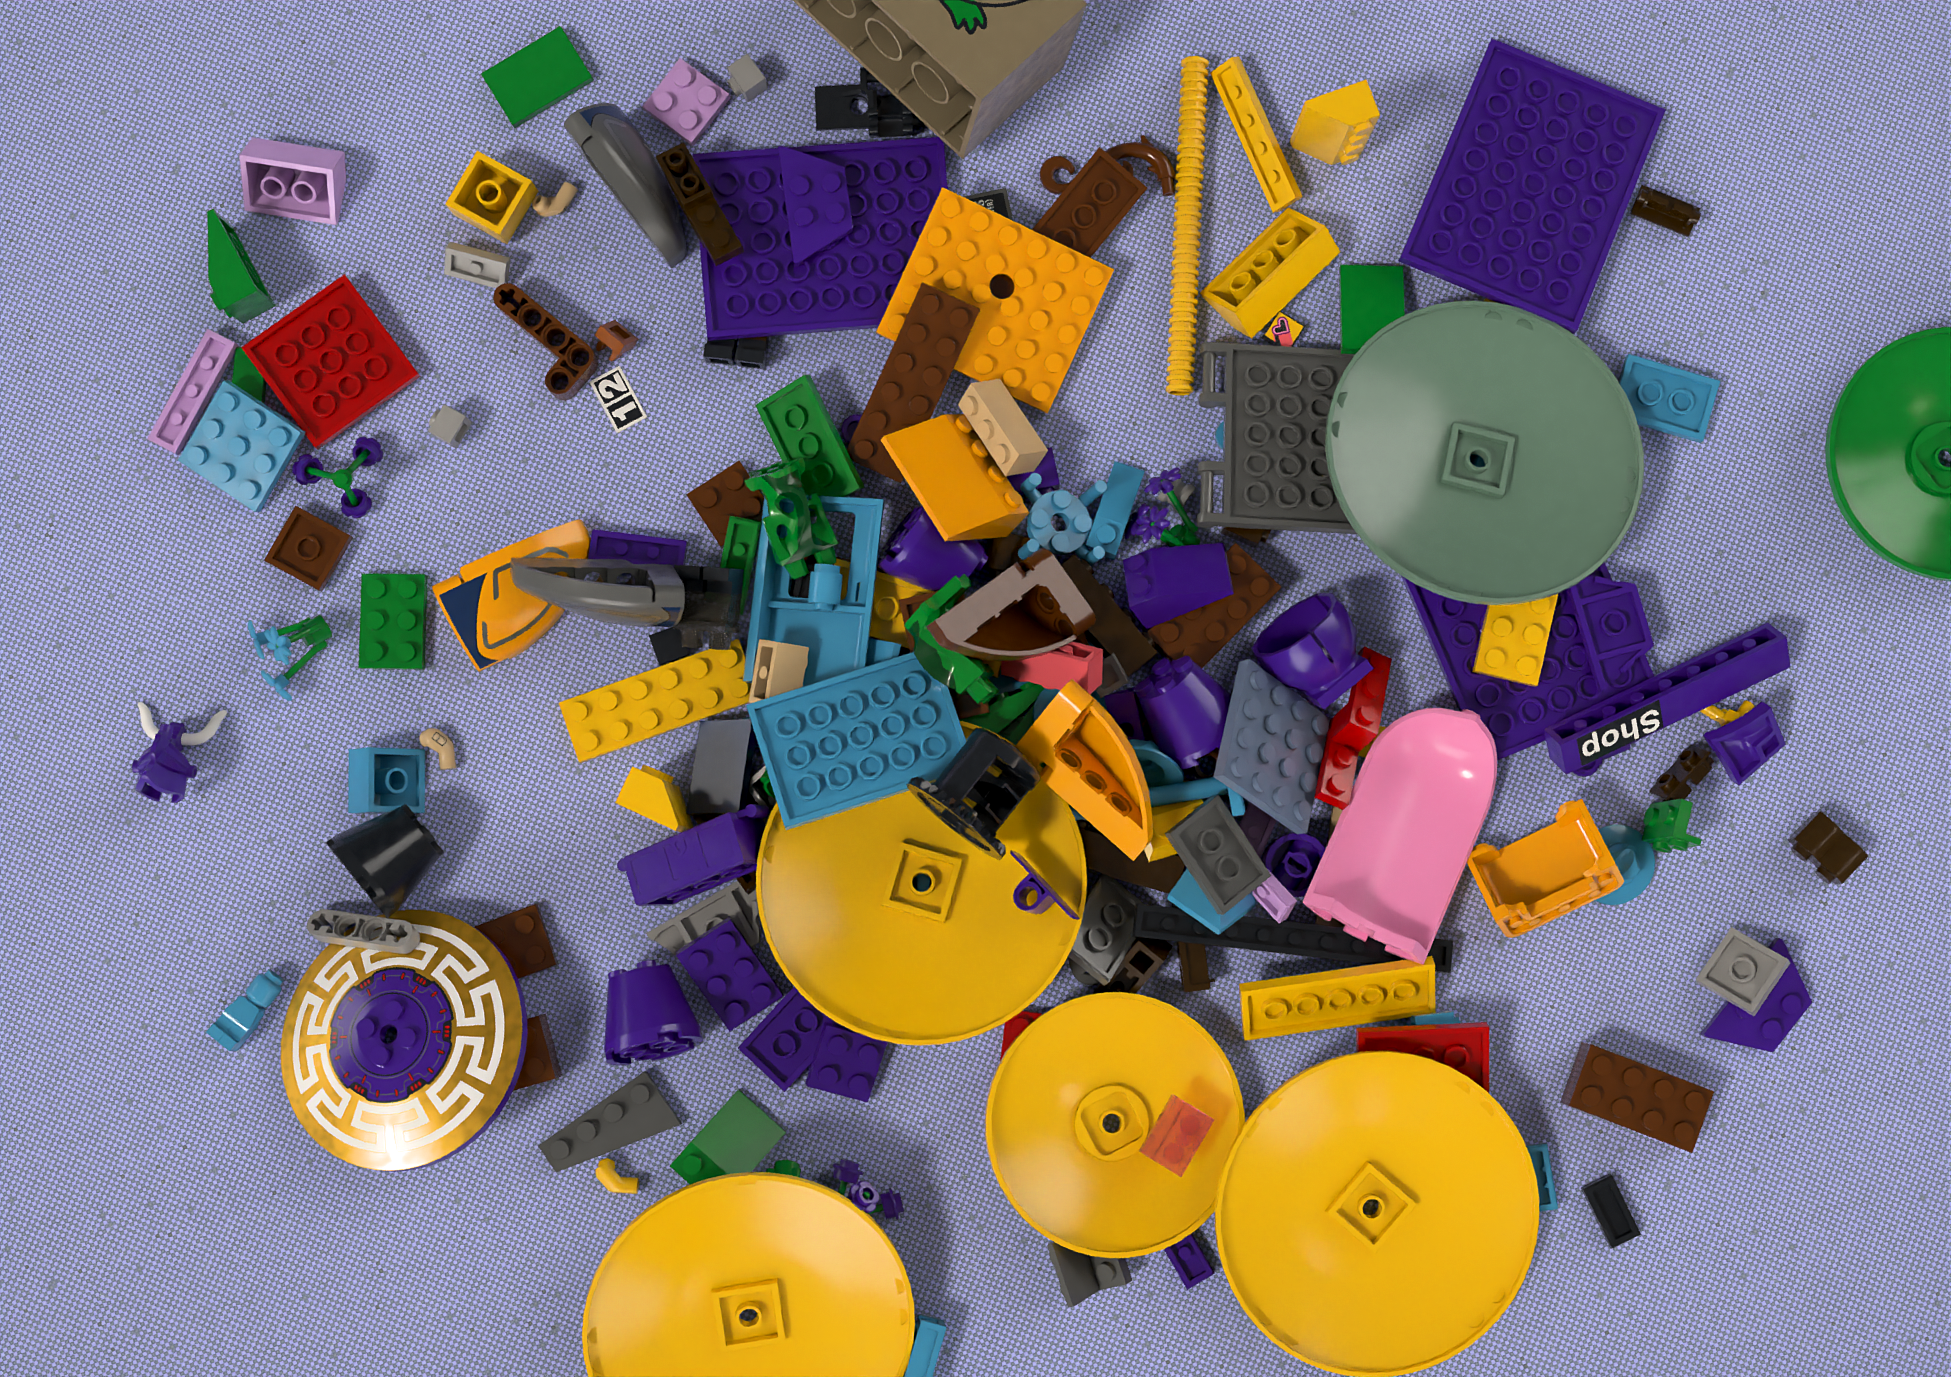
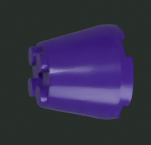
[877,506,988,592]
[1134,656,1232,769]
[604,960,703,1065]

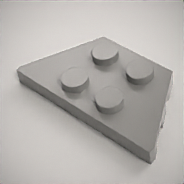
[646,881,761,956]

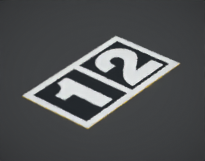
[589,366,647,433]

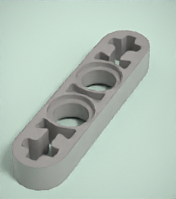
[307,909,420,954]

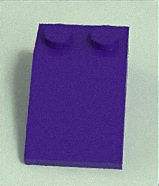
[1123,543,1234,629]

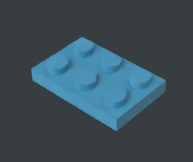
[1618,354,1720,443]

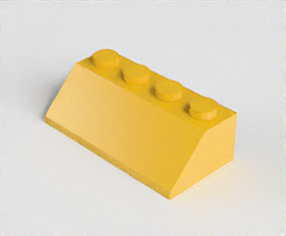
[1289,79,1380,165]
[1200,207,1340,339]
[615,764,694,832]

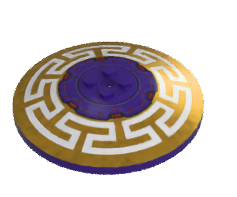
[281,910,527,1172]

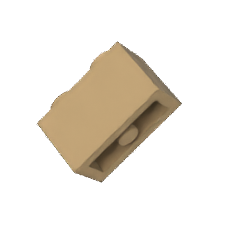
[748,639,809,703]

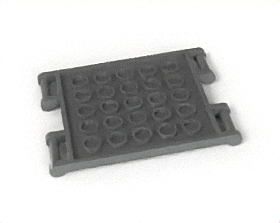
[1197,342,1357,534]

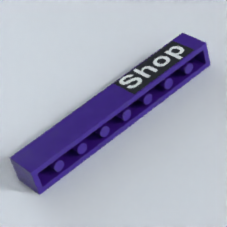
[1544,622,1791,775]

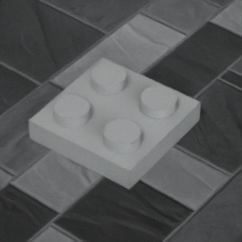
[1696,927,1790,1016]

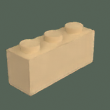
[958,379,1048,476]

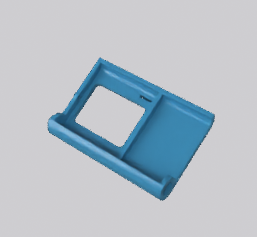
[743,495,885,687]

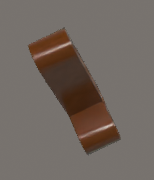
[493,283,599,401]

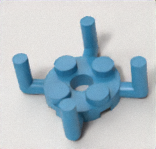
[1018,473,1107,566]

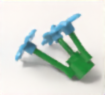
[248,615,332,701]

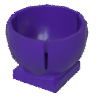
[1253,593,1374,709]

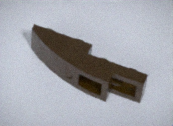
[656,142,744,266]

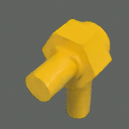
[1700,700,1755,727]

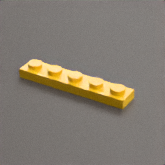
[1210,57,1303,213]

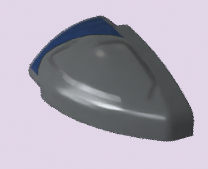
[564,103,688,269]
[510,558,685,627]

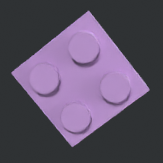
[642,58,730,146]

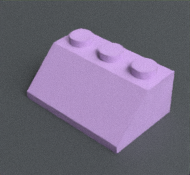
[239,137,346,225]

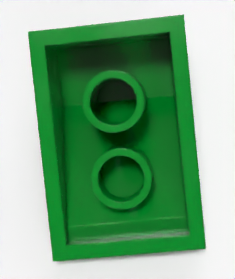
[207,209,276,324]
[670,1089,786,1184]

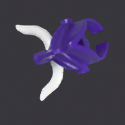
[132,702,227,803]

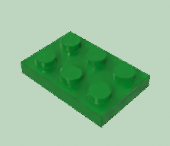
[359,574,428,670]

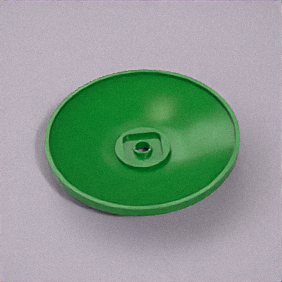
[1825,327,1951,581]

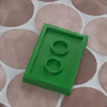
[481,26,594,129]
[1339,265,1405,354]

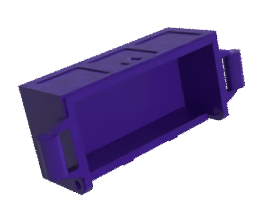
[617,804,769,906]

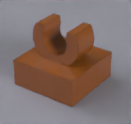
[595,320,639,362]

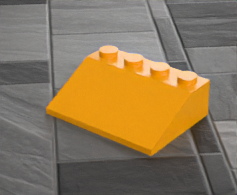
[881,414,1030,542]

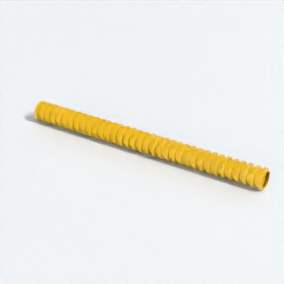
[1166,56,1209,395]

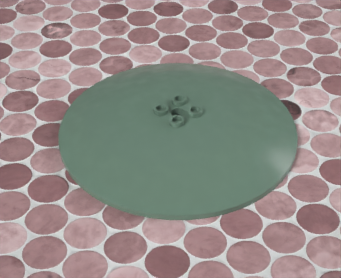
[1325,301,1644,605]

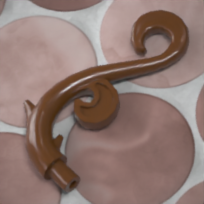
[1040,135,1176,196]

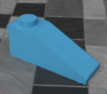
[1086,461,1145,560]

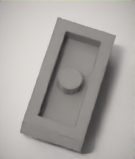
[444,242,510,288]

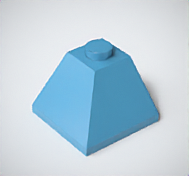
[1167,869,1256,935]

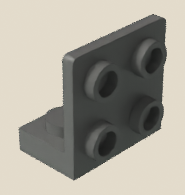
[1048,1241,1133,1307]

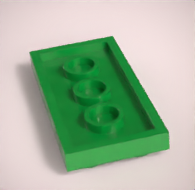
[755,375,865,517]

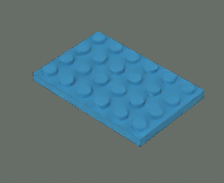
[746,652,966,830]

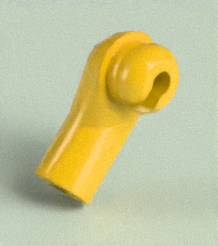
[595,1158,639,1194]

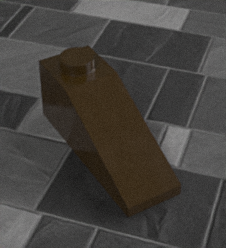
[1092,937,1173,994]

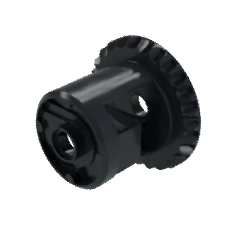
[906,728,1040,860]

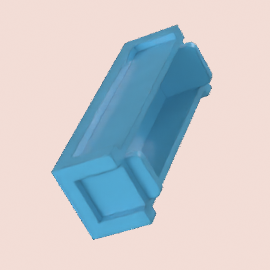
[903,1314,946,1377]

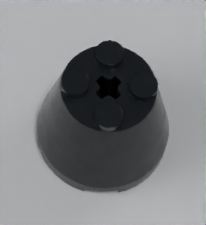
[326,804,444,918]

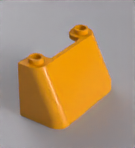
[1467,799,1624,938]

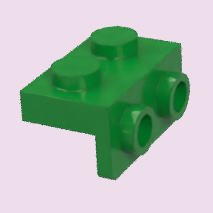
[1642,799,1702,853]

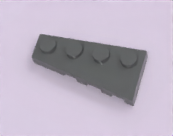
[538,1070,683,1172]

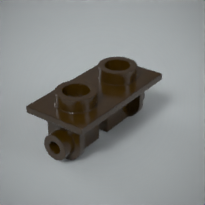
[1630,185,1701,237]
[1649,745,1714,802]

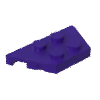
[778,146,853,267]
[1567,576,1654,692]
[1700,938,1812,1052]

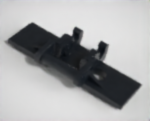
[815,67,926,138]

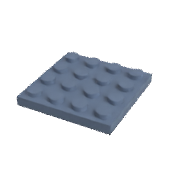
[1213,659,1330,834]

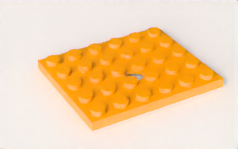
[876,187,1114,414]

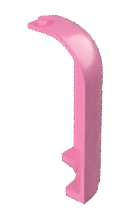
[1302,708,1497,965]

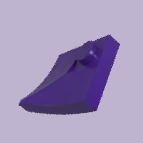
[1703,701,1786,786]

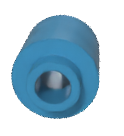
[808,564,843,611]

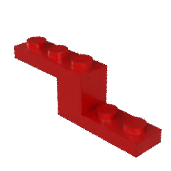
[1314,646,1392,810]

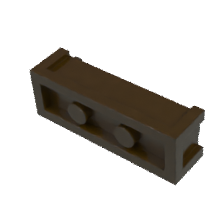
[1171,902,1215,992]

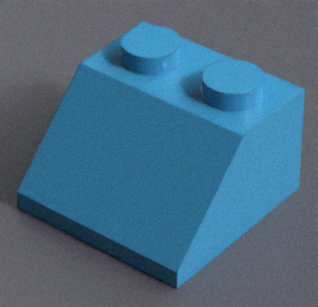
[348,747,425,814]

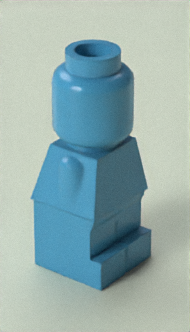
[206,969,284,1052]

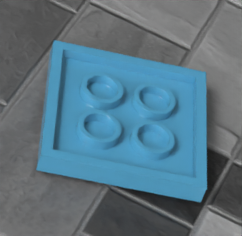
[178,380,306,512]

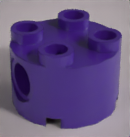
[1261,833,1325,897]

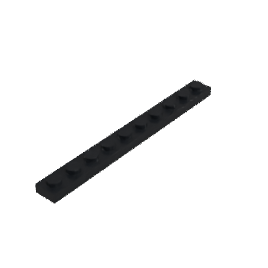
[1132,904,1453,973]

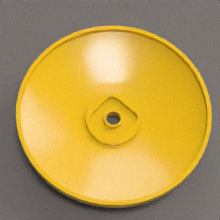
[985,992,1245,1258]

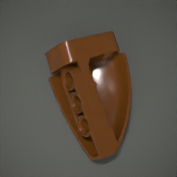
[926,548,1096,661]

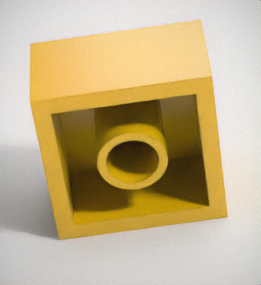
[445,150,539,244]

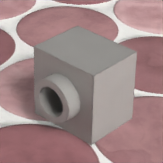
[727,54,768,102]
[428,404,472,449]

